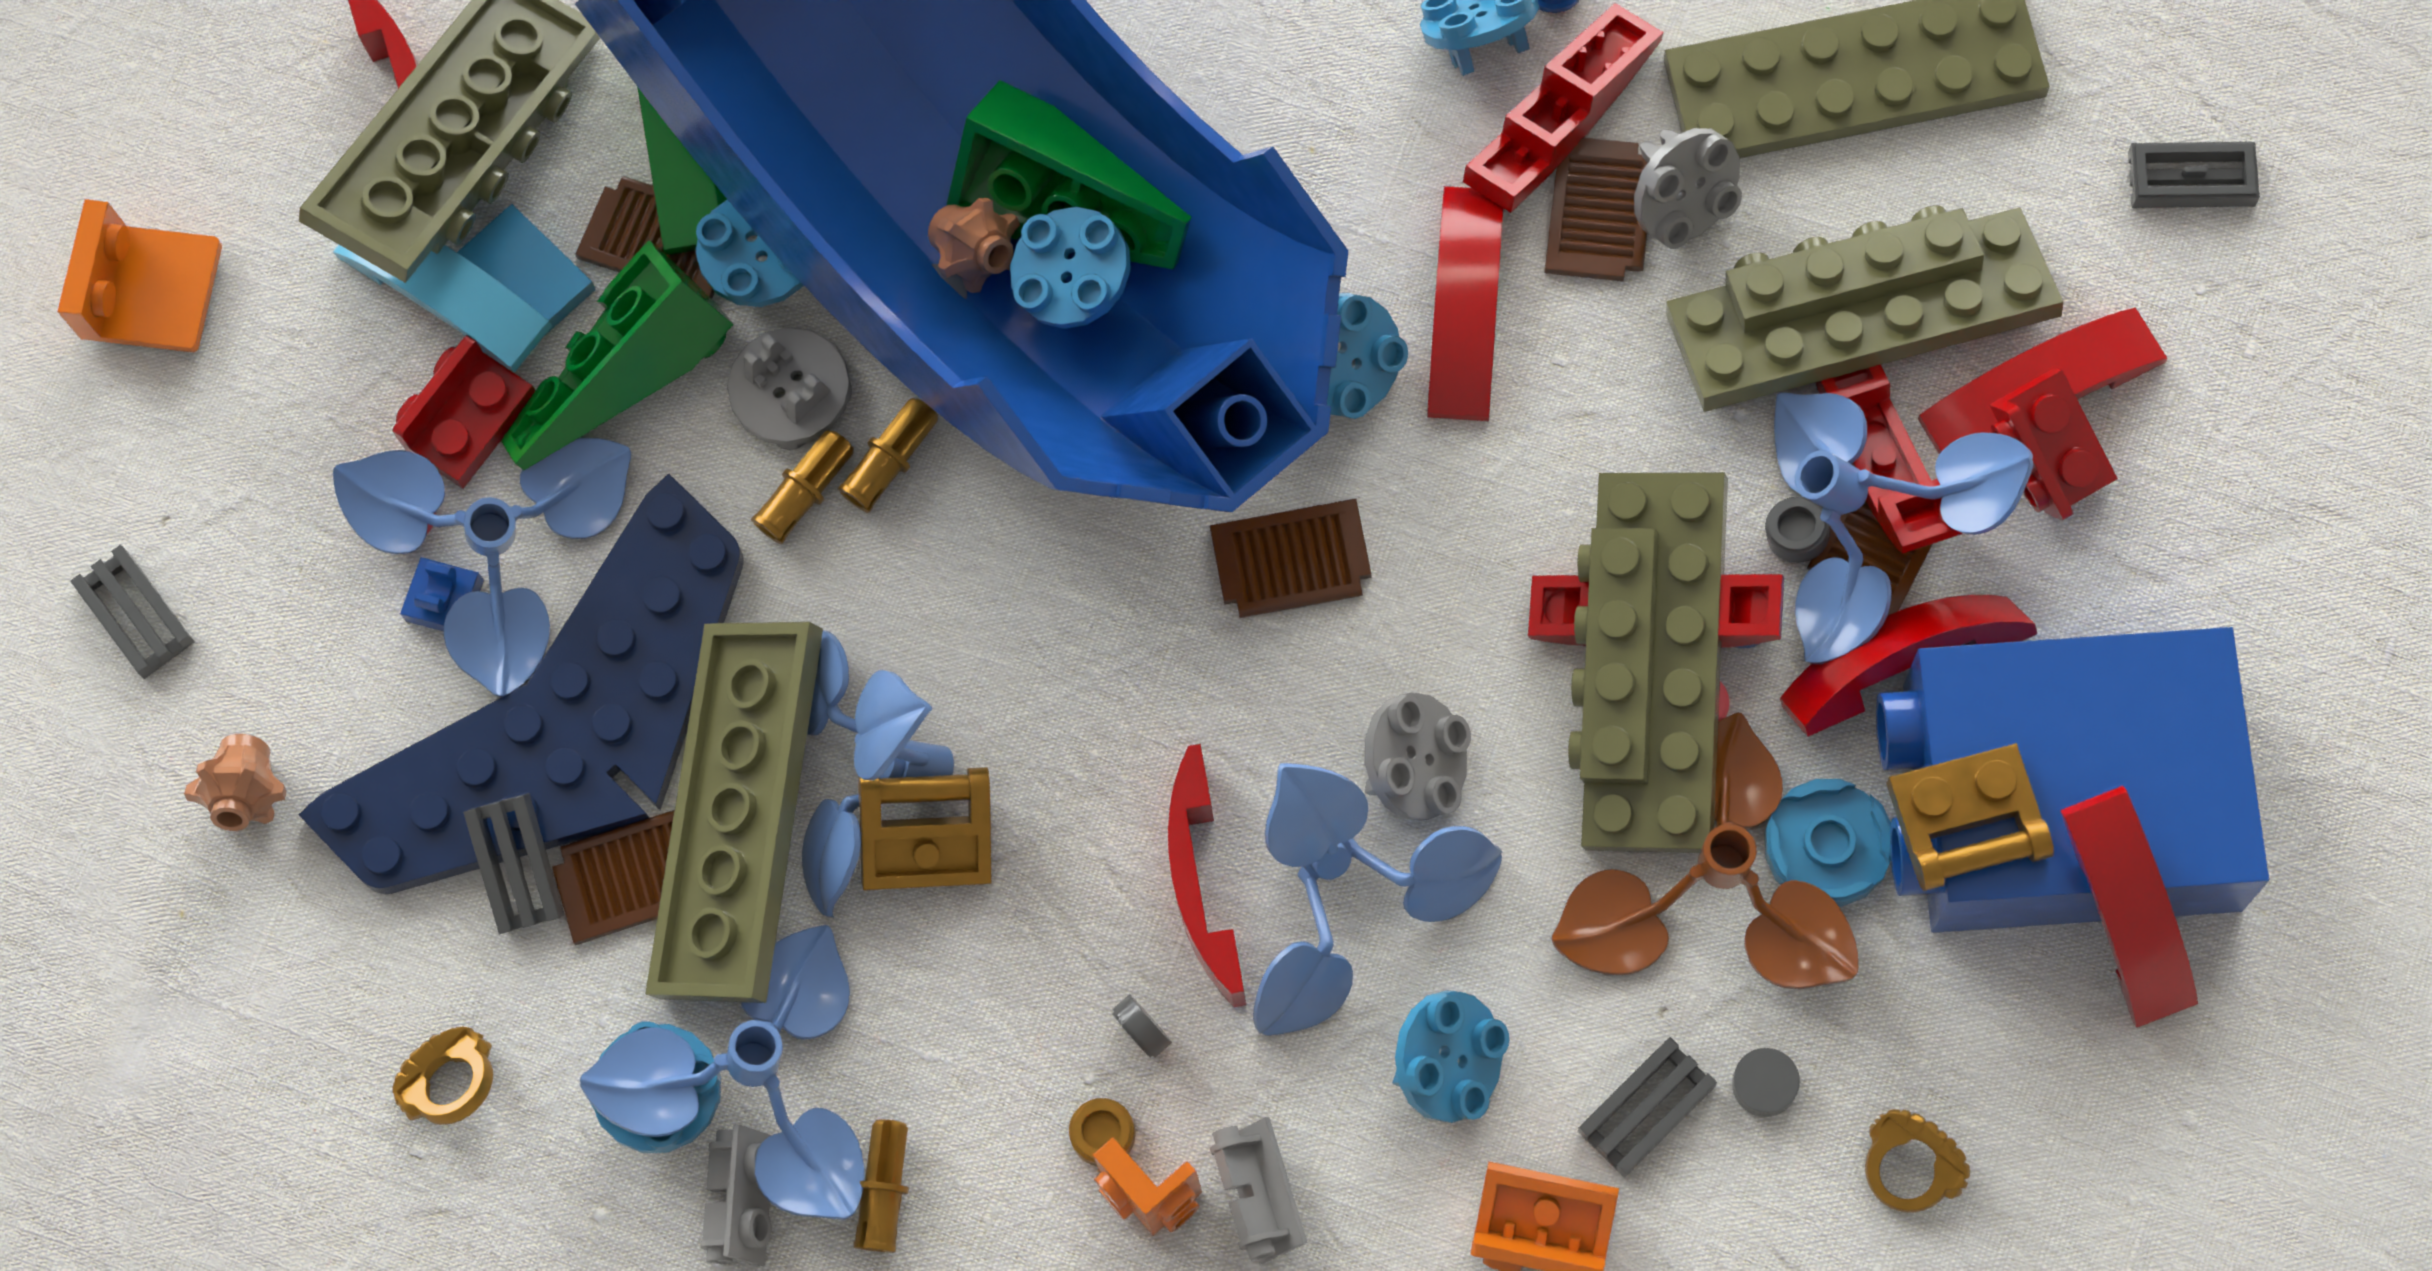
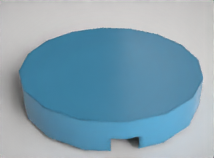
[1764,779,1891,907]

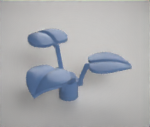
[1774,393,2033,665]
[333,438,631,697]
[802,630,954,918]
[1253,763,1502,1036]
[580,925,864,1220]

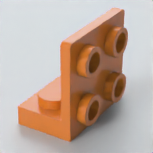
[57,199,222,352]

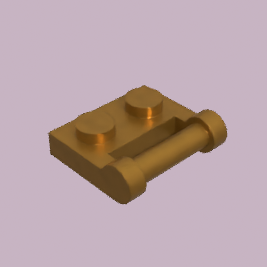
[1886,743,2054,891]
[858,767,991,890]

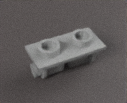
[1210,1117,1308,1264]
[701,1124,771,1266]

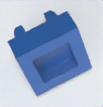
[400,557,484,632]

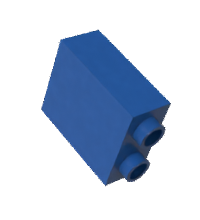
[1876,627,2269,933]

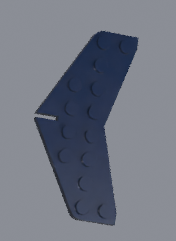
[298,474,744,894]

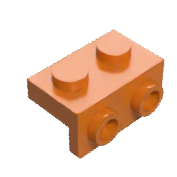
[1093,1137,1202,1236]
[1470,1161,1619,1271]

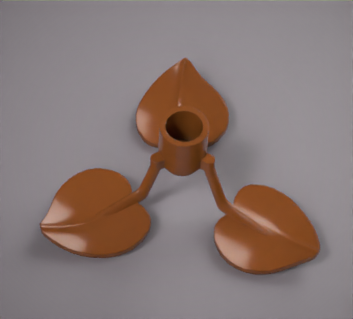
[1552,712,1859,989]

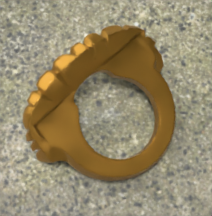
[392,1027,493,1125]
[1865,1109,1970,1213]

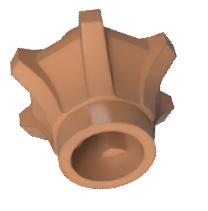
[928,198,1020,293]
[184,734,287,831]

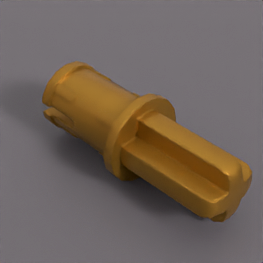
[837,398,938,513]
[750,430,854,544]
[853,1119,909,1253]

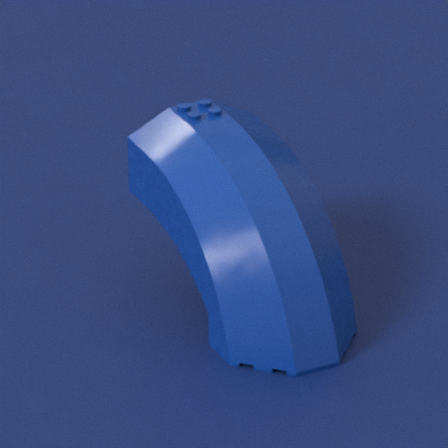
[575,0,1349,512]

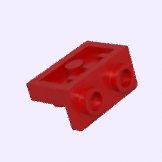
[392,335,535,489]
[1989,367,2118,521]

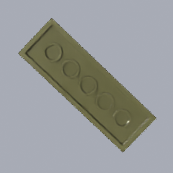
[1663,0,2050,158]
[645,622,823,1003]

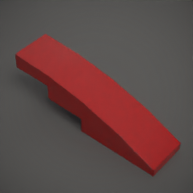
[1463,3,1664,213]

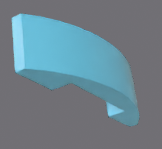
[333,245,552,373]

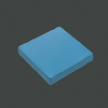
[457,204,596,369]

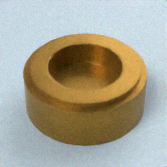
[1069,1098,1135,1166]

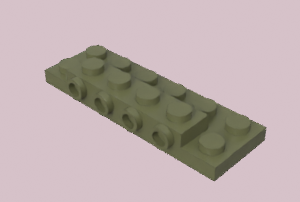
[299,0,600,283]
[1666,205,2064,412]
[1568,472,1728,853]

